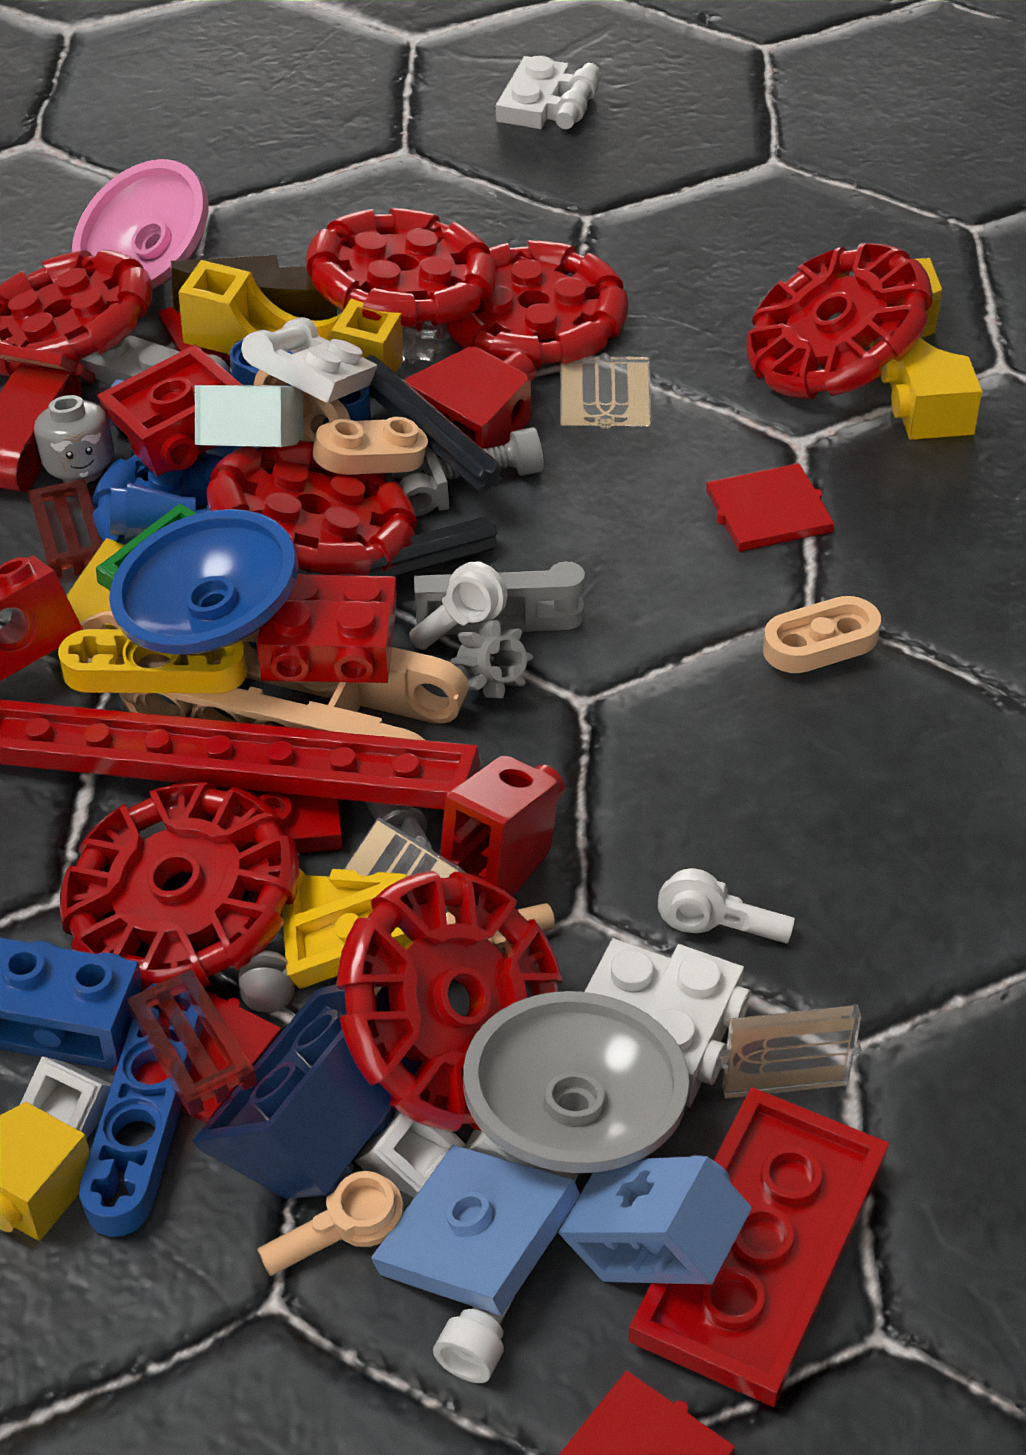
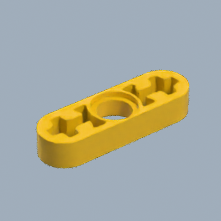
[58,629,247,694]

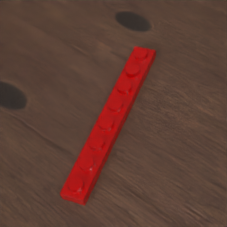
[0,700,480,810]

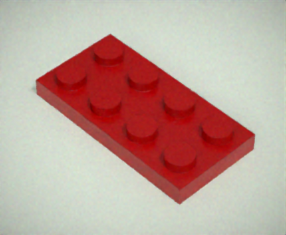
[628,1087,889,1407]

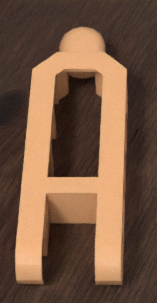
[80,610,469,740]

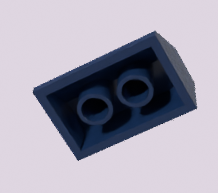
[192,984,423,1199]

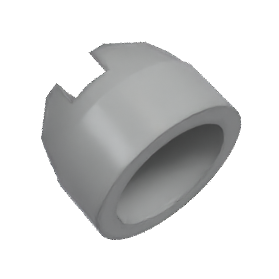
[238,950,296,1013]

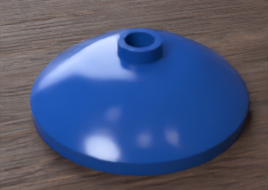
[109,509,298,655]

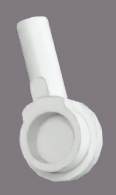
[410,562,508,650]
[658,868,794,944]

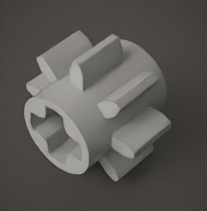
[450,620,533,698]

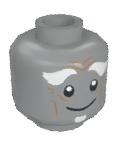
[34,395,114,485]

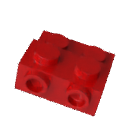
[97,345,242,477]
[257,574,397,683]

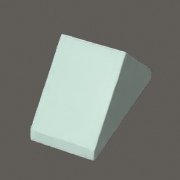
[195,385,303,447]

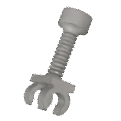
[391,427,544,516]

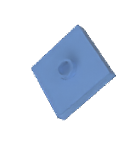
[371,1145,580,1316]

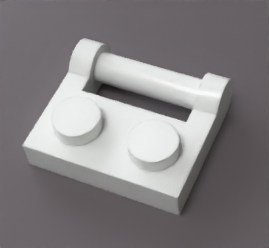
[241,317,377,403]

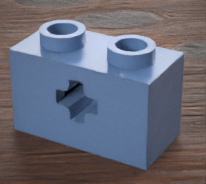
[558,1155,752,1284]

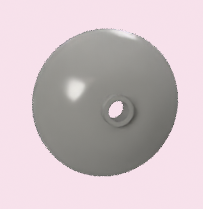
[463,991,689,1173]

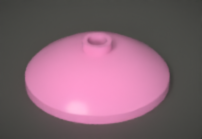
[72,159,208,290]

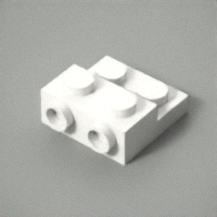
[585,938,751,1107]

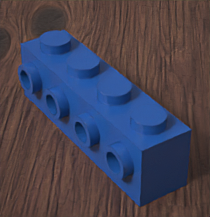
[0,938,143,1070]

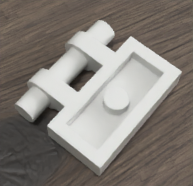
[496,56,600,129]

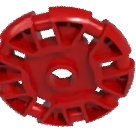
[306,208,497,327]
[444,240,629,369]
[746,243,933,399]
[0,250,152,377]
[207,440,417,576]
[60,782,299,992]
[337,871,563,1132]

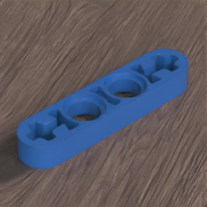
[79,983,205,1237]

